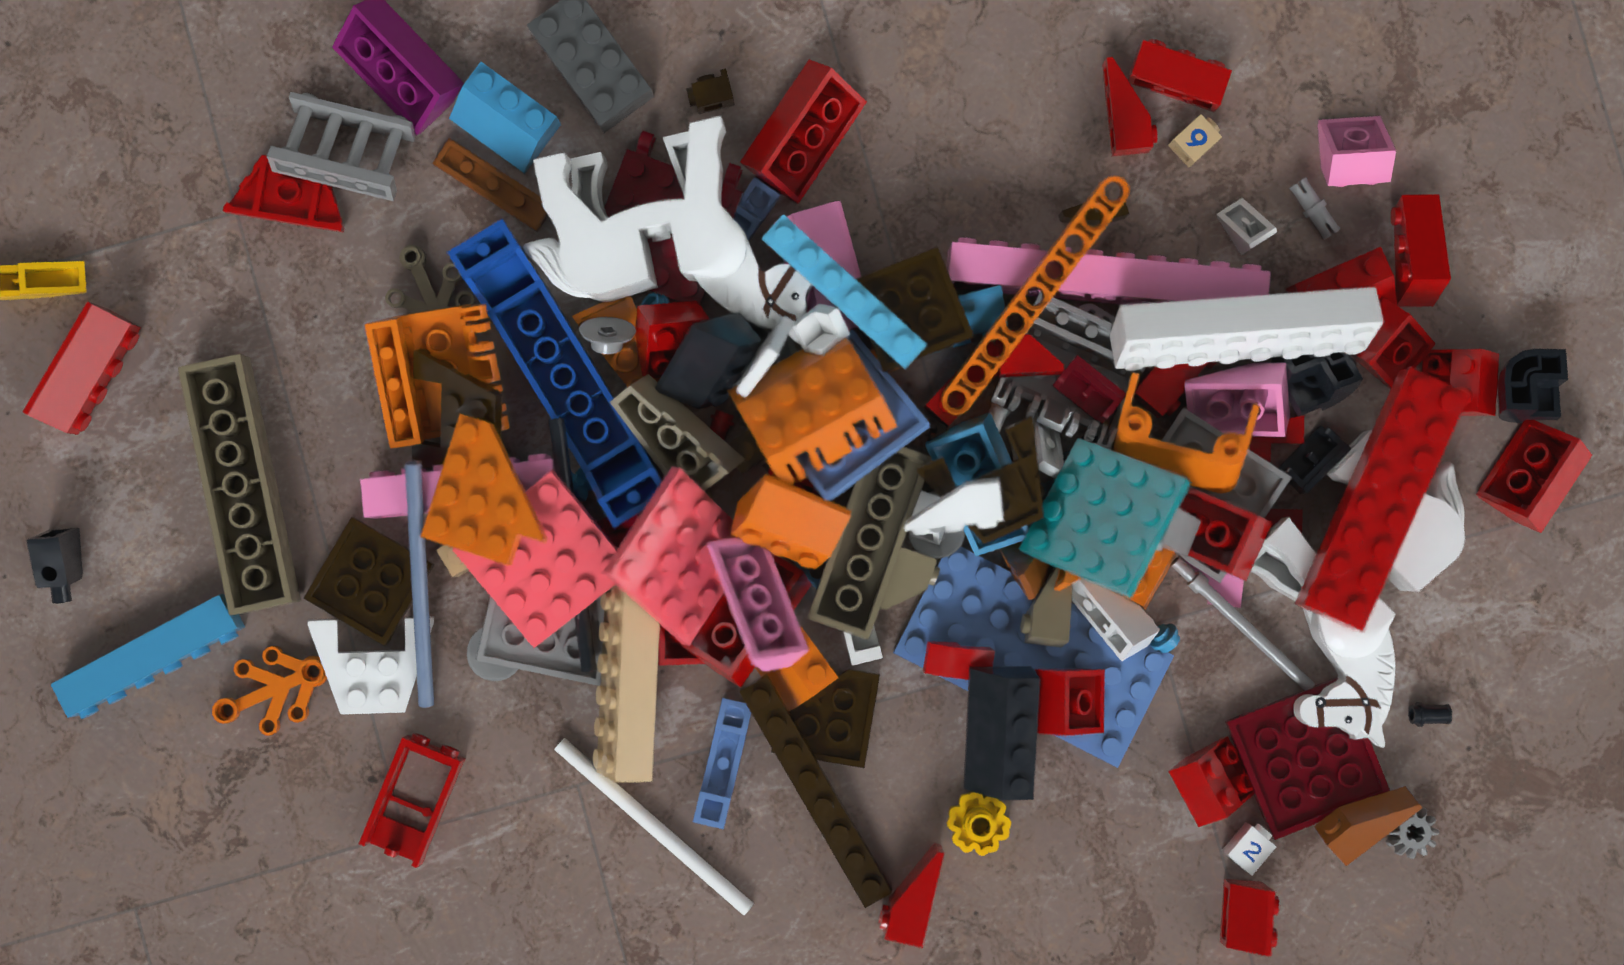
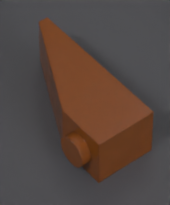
[1314,786,1422,866]

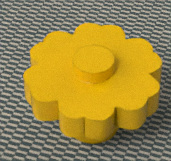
[946,791,1011,856]

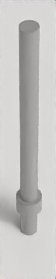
[1170,556,1315,690]

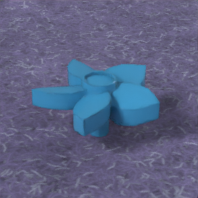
[571,467,592,502]

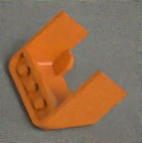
[1113,372,1260,493]

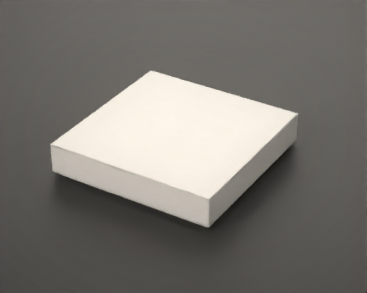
[736,316,794,398]

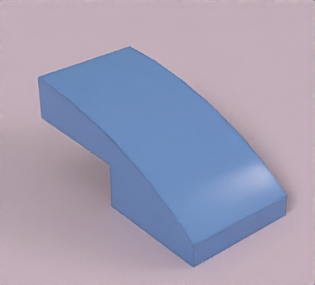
[734,177,782,241]

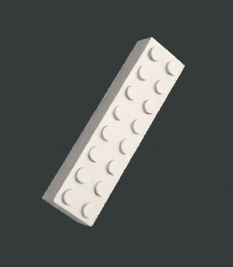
[1110,287,1383,371]

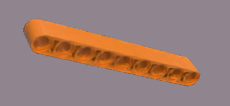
[941,176,1129,415]

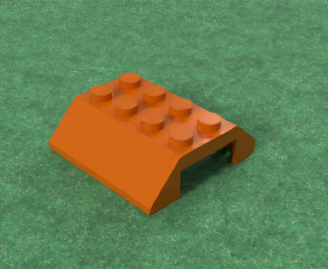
[364,303,510,449]
[728,338,897,485]

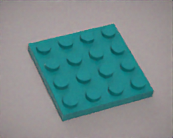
[1019,438,1190,598]

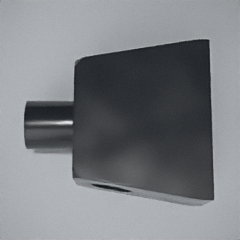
[26,528,83,604]

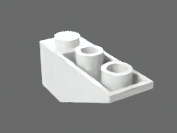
[905,478,1003,535]

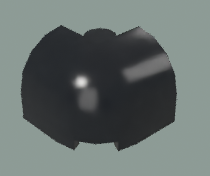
[1497,349,1568,423]
[1272,352,1363,417]

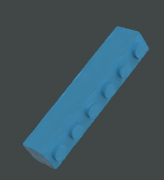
[50,594,245,719]

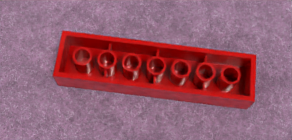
[1294,367,1470,632]

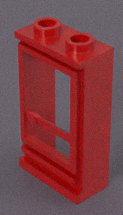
[358,733,466,868]

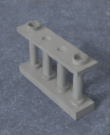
[267,92,416,201]

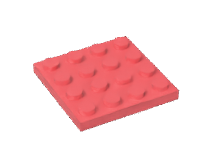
[603,466,738,646]
[452,469,618,648]

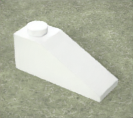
[1072,579,1160,661]

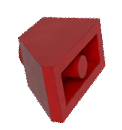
[995,330,1064,378]

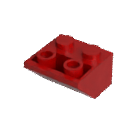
[635,300,709,378]
[1422,349,1499,416]
[1168,736,1254,827]
[1220,879,1280,957]

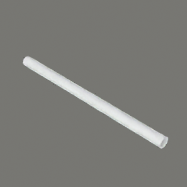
[554,738,754,915]

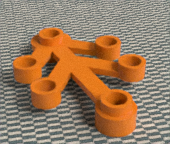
[212,646,327,736]

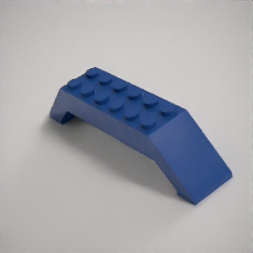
[447,219,663,528]

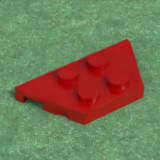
[223,155,345,233]

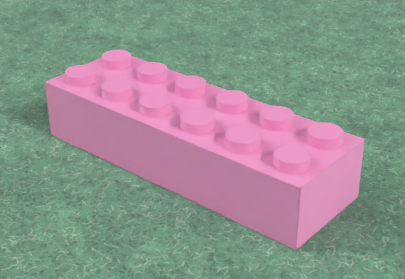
[360,454,555,519]

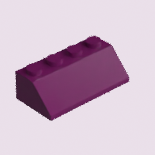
[332,0,464,135]

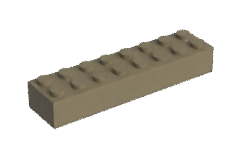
[178,354,301,616]

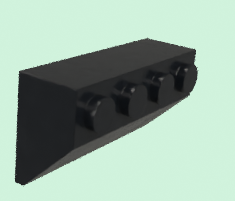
[963,666,1040,800]

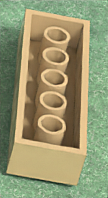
[593,584,660,782]

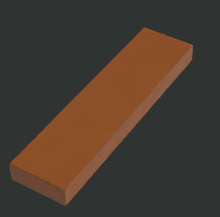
[432,138,549,232]

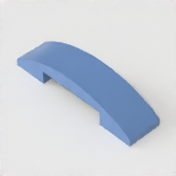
[693,698,751,830]

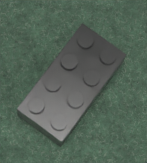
[527,0,654,133]

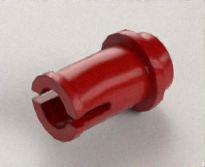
[710,409,734,441]

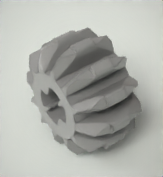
[1386,807,1440,859]

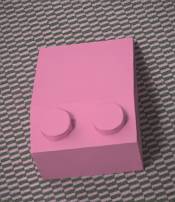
[1185,363,1290,437]

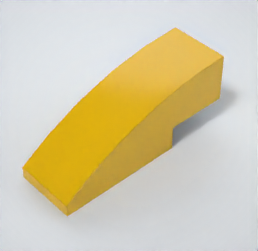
[0,261,86,300]

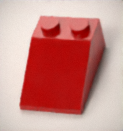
[1178,487,1272,581]
[878,843,944,948]

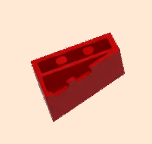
[1390,194,1451,307]

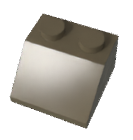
[880,547,940,610]

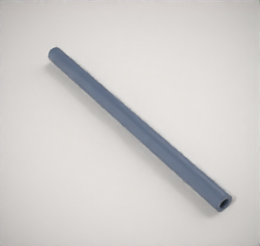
[405,461,434,708]

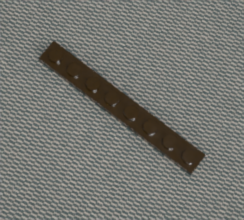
[739,674,892,908]

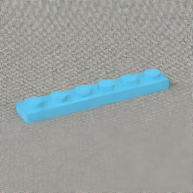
[762,214,927,369]

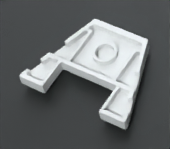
[308,616,434,714]

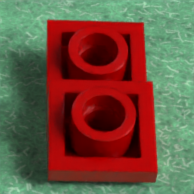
[923,641,995,680]

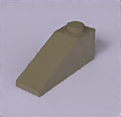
[1020,566,1073,648]

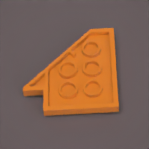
[420,414,548,566]

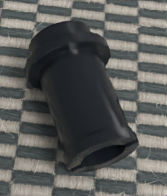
[1408,702,1452,727]

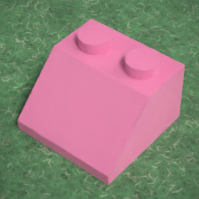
[1318,116,1396,187]

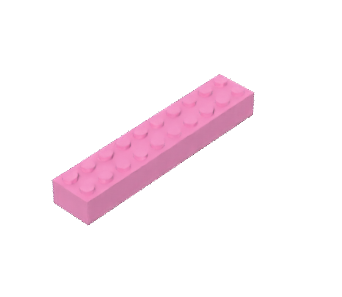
[946,238,1271,305]

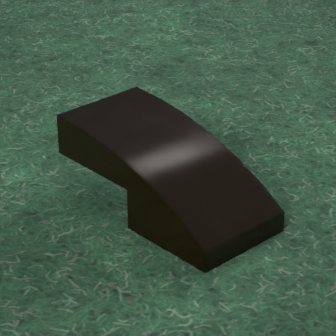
[1058,202,1130,225]

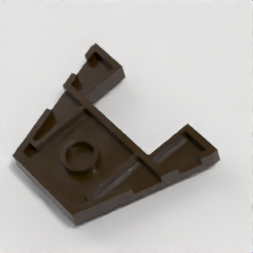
[412,348,502,469]
[916,416,1044,544]

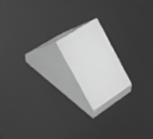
[1216,198,1277,255]

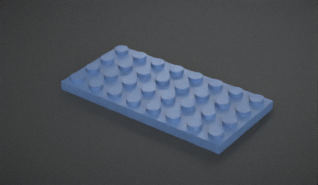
[893,546,1174,768]

